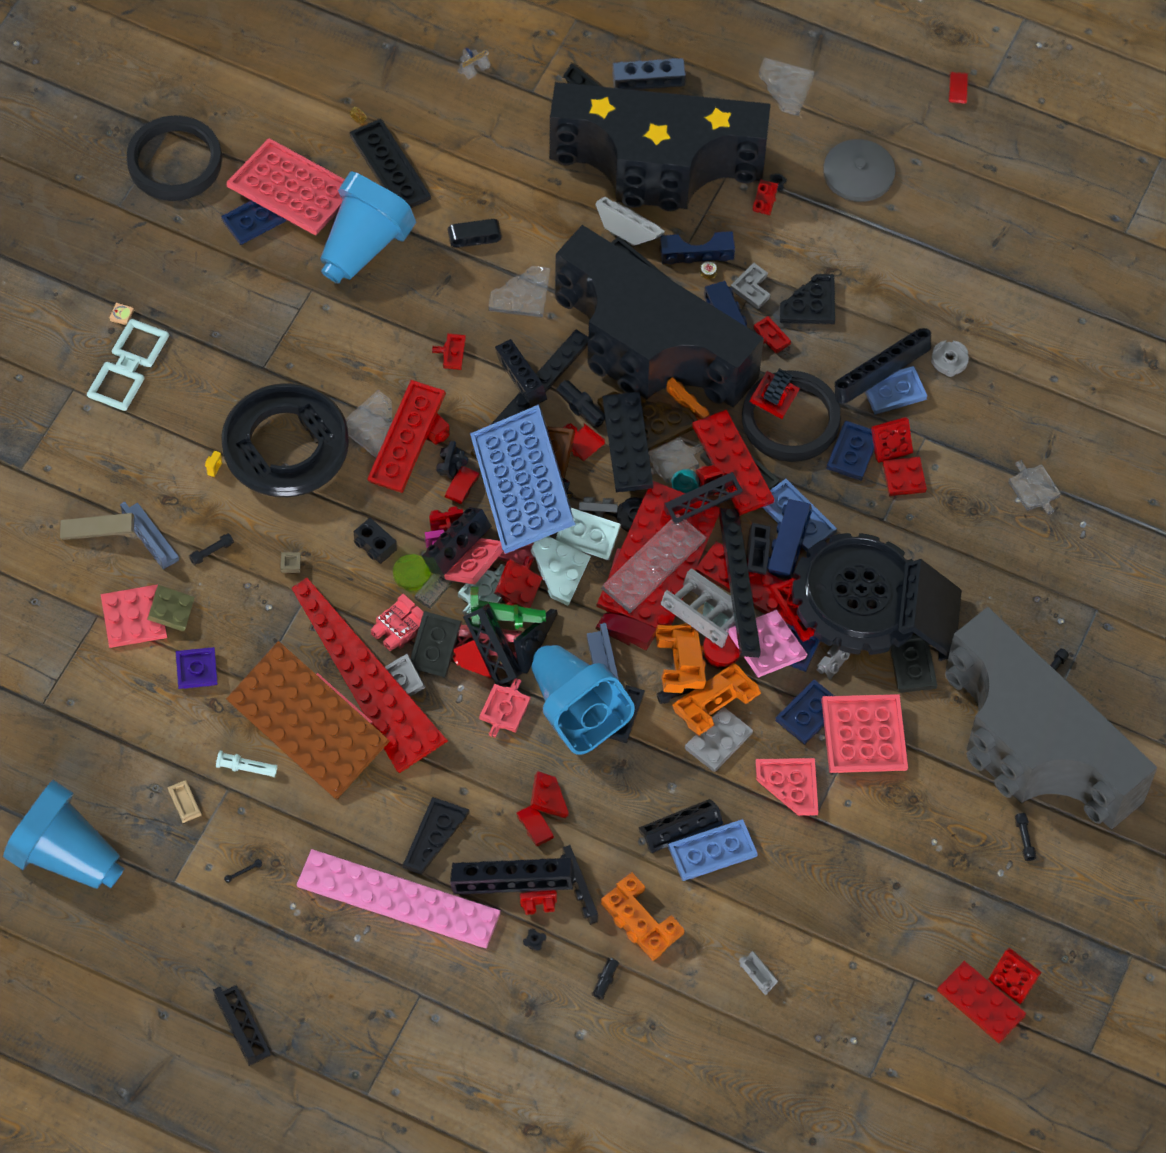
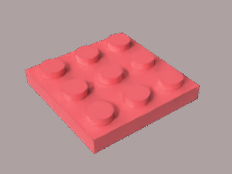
[101,584,167,648]

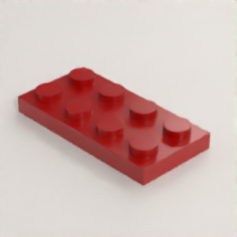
[937,961,1027,1044]

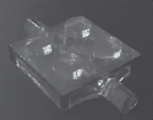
[648,437,703,483]
[1009,460,1061,515]

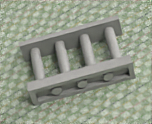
[661,568,735,648]

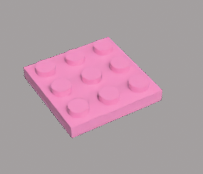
[728,610,808,678]

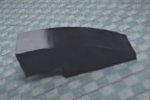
[746,523,771,575]

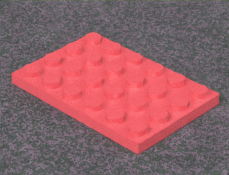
[227,138,345,235]

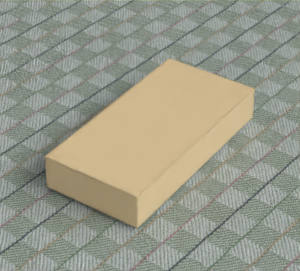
[168,780,201,823]

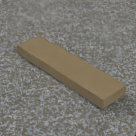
[60,513,134,540]

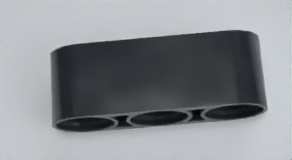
[447,219,502,248]

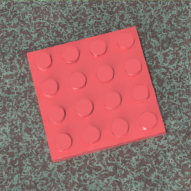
[821,694,908,773]

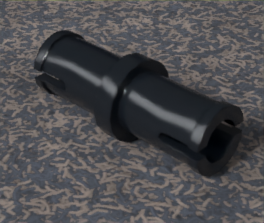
[592,957,619,1000]

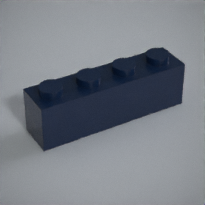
[704,281,747,327]
[767,499,813,579]

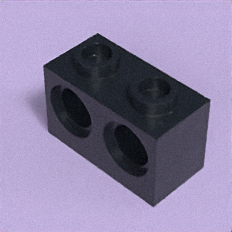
[353,518,397,564]

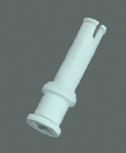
[216,750,277,778]

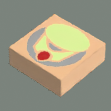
[110,303,134,325]

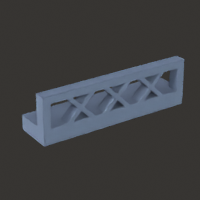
[120,502,179,570]
[587,623,619,680]

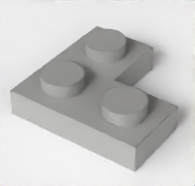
[731,263,770,310]

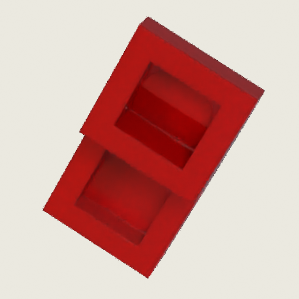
[949,72,968,104]
[445,466,479,504]
[516,806,554,847]

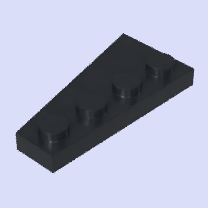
[403,797,470,874]

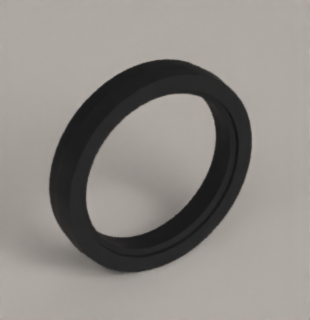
[127,115,222,201]
[742,370,841,462]

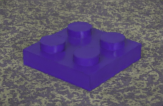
[176,647,218,689]

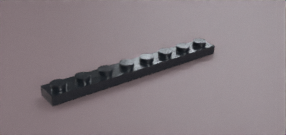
[491,329,588,425]

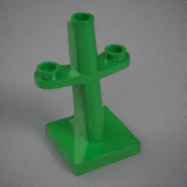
[470,587,546,633]

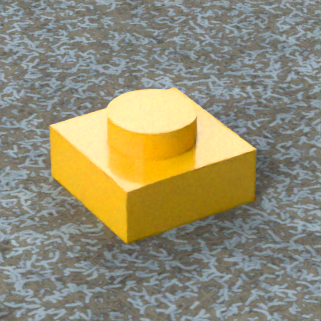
[205,451,222,477]

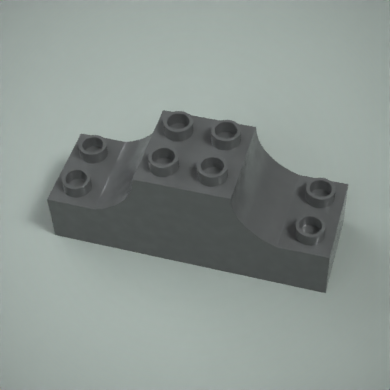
[945,607,1157,830]

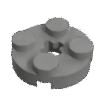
[931,340,969,377]

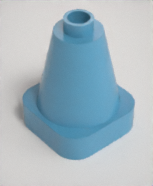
[320,171,416,283]
[532,645,635,755]
[3,779,125,889]

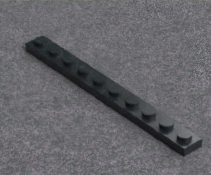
[719,508,761,658]

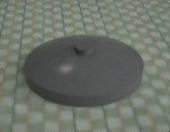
[823,139,895,202]

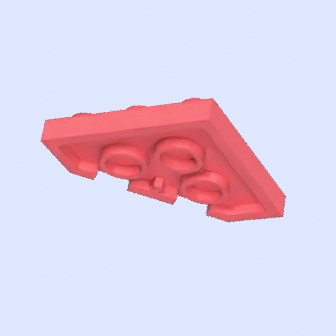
[755,758,818,816]

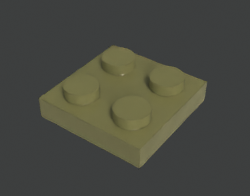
[147,585,195,632]

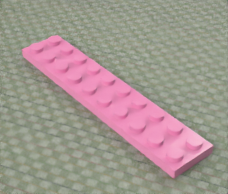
[297,849,500,949]

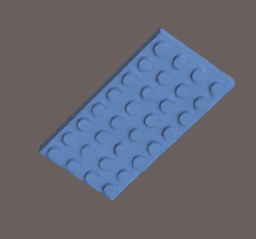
[470,405,576,554]

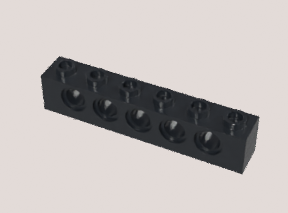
[450,858,574,895]

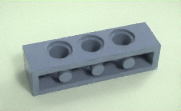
[613,58,686,90]

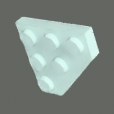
[530,536,591,606]

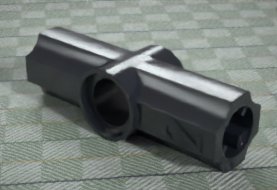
[556,380,605,428]

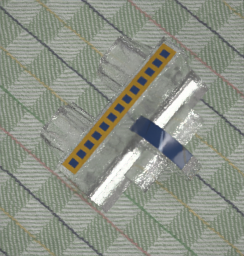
[457,48,491,79]

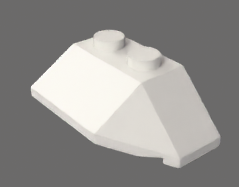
[596,197,665,245]

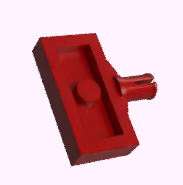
[753,316,791,354]
[432,333,466,370]

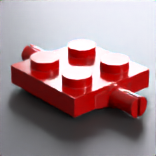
[494,556,542,608]

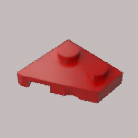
[530,771,569,819]

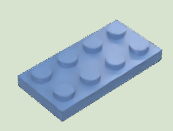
[762,479,837,552]
[668,819,758,882]

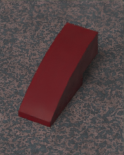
[596,613,656,651]

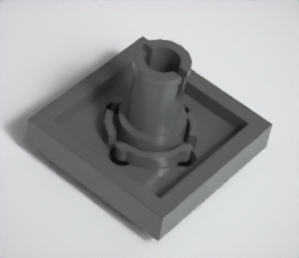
[579,497,618,518]

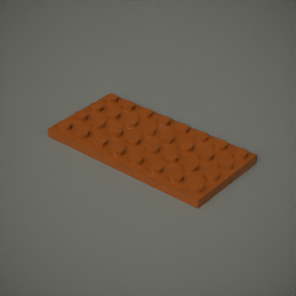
[226,641,390,800]

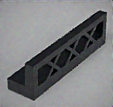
[664,472,743,524]
[463,603,522,685]
[638,799,723,853]
[213,985,271,1066]

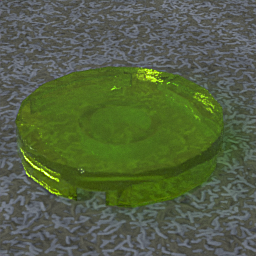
[393,554,431,591]

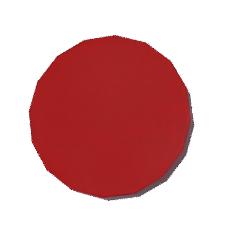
[703,631,740,669]

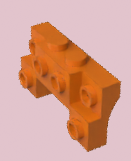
[656,623,706,693]
[672,663,761,736]
[601,872,685,961]

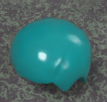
[671,469,700,494]

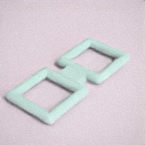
[87,319,169,411]

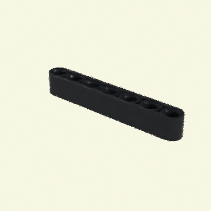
[834,328,931,403]

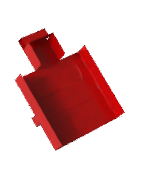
[563,423,605,461]

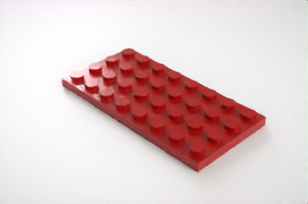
[596,481,720,629]

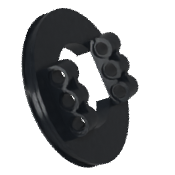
[221,383,349,497]

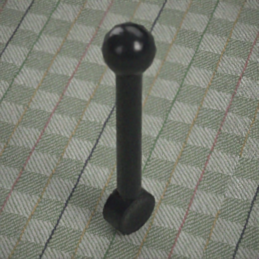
[224,859,262,883]

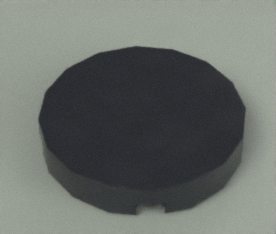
[616,497,643,532]

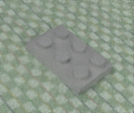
[685,706,753,773]

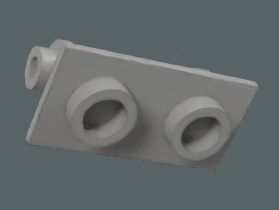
[817,644,851,680]
[739,951,778,995]

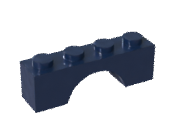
[660,231,735,264]

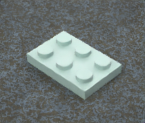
[555,508,621,560]

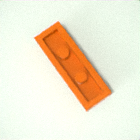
[667,377,709,420]

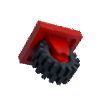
[749,368,800,419]

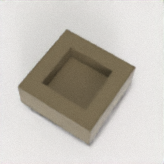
[281,552,301,573]

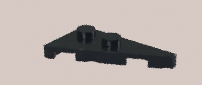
[513,609,558,674]

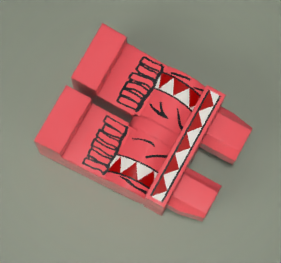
[371,594,424,651]

